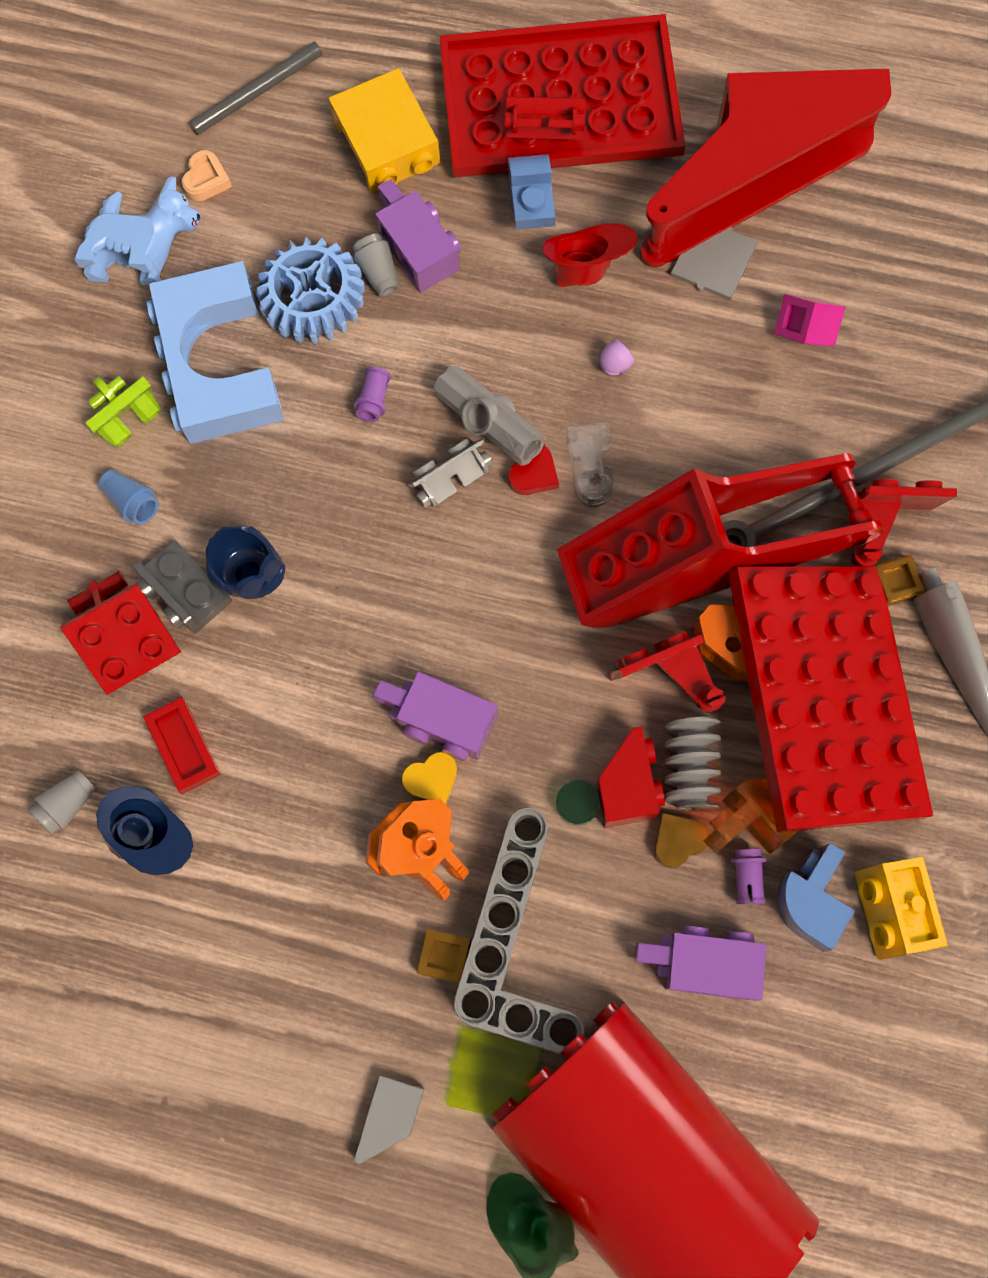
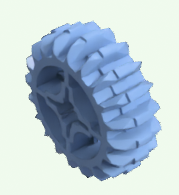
[256,237,365,345]

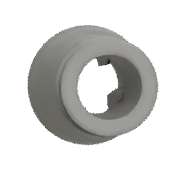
[352,234,401,298]
[28,770,95,835]

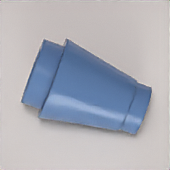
[98,470,159,525]

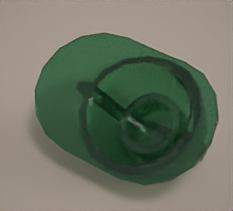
[487,1172,579,1278]

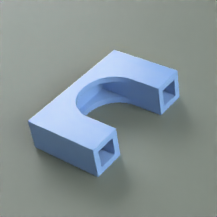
[146,261,284,444]

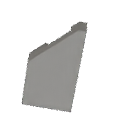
[354,1075,424,1164]

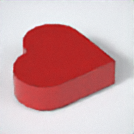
[509,445,559,495]

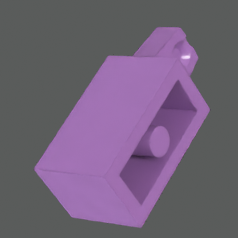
[375,179,461,293]
[373,671,498,762]
[635,926,766,1001]

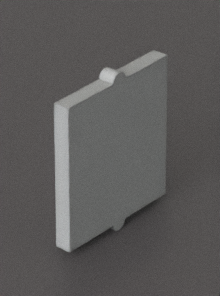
[670,227,758,300]

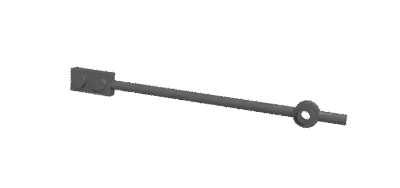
[722,399,988,547]

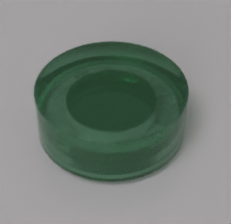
[556,780,600,826]

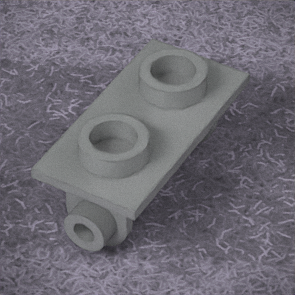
[407,438,493,508]

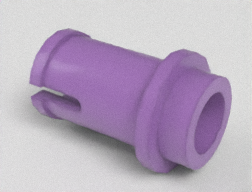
[353,367,391,422]
[730,849,767,904]

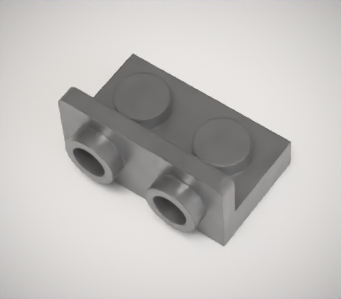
[132,540,232,634]

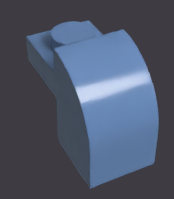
[508,154,556,230]
[778,843,855,952]

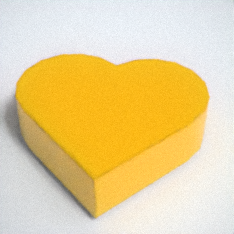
[402,752,458,804]

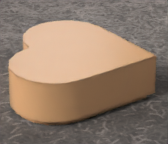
[182,150,232,202]

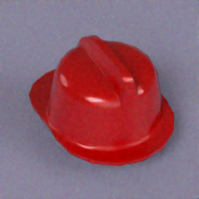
[542,223,638,287]

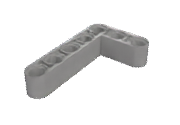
[454,807,584,1053]

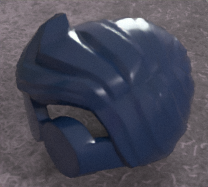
[205,526,286,599]

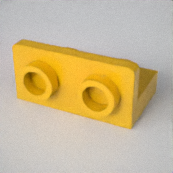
[855,857,948,960]

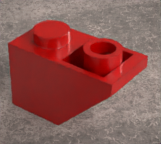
[596,726,665,828]

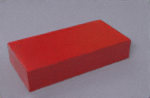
[143,697,221,794]

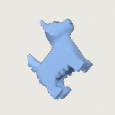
[74,176,201,286]

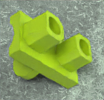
[85,376,161,449]

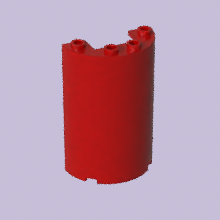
[491,1001,819,1278]

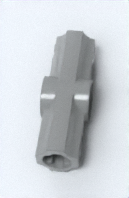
[434,366,545,465]

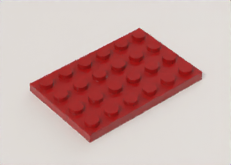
[439,14,686,178]
[728,566,934,833]

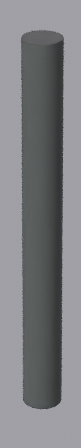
[189,41,322,135]

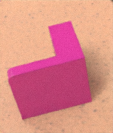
[774,294,846,346]

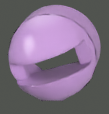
[600,339,635,375]

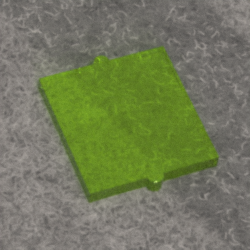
[447,1029,540,1116]

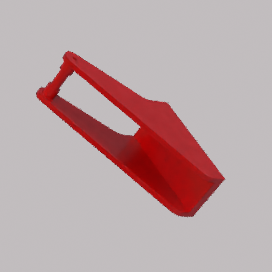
[640,69,891,267]
[556,453,884,628]

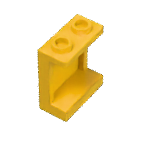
[329,68,440,192]

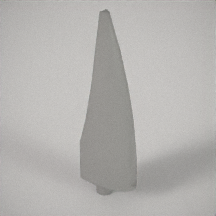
[913,567,988,736]

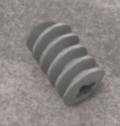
[664,717,721,812]

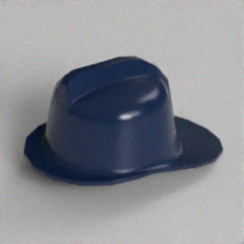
[96,786,193,875]

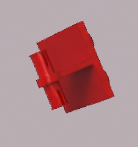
[851,479,957,567]
[60,570,181,695]
[607,631,726,712]

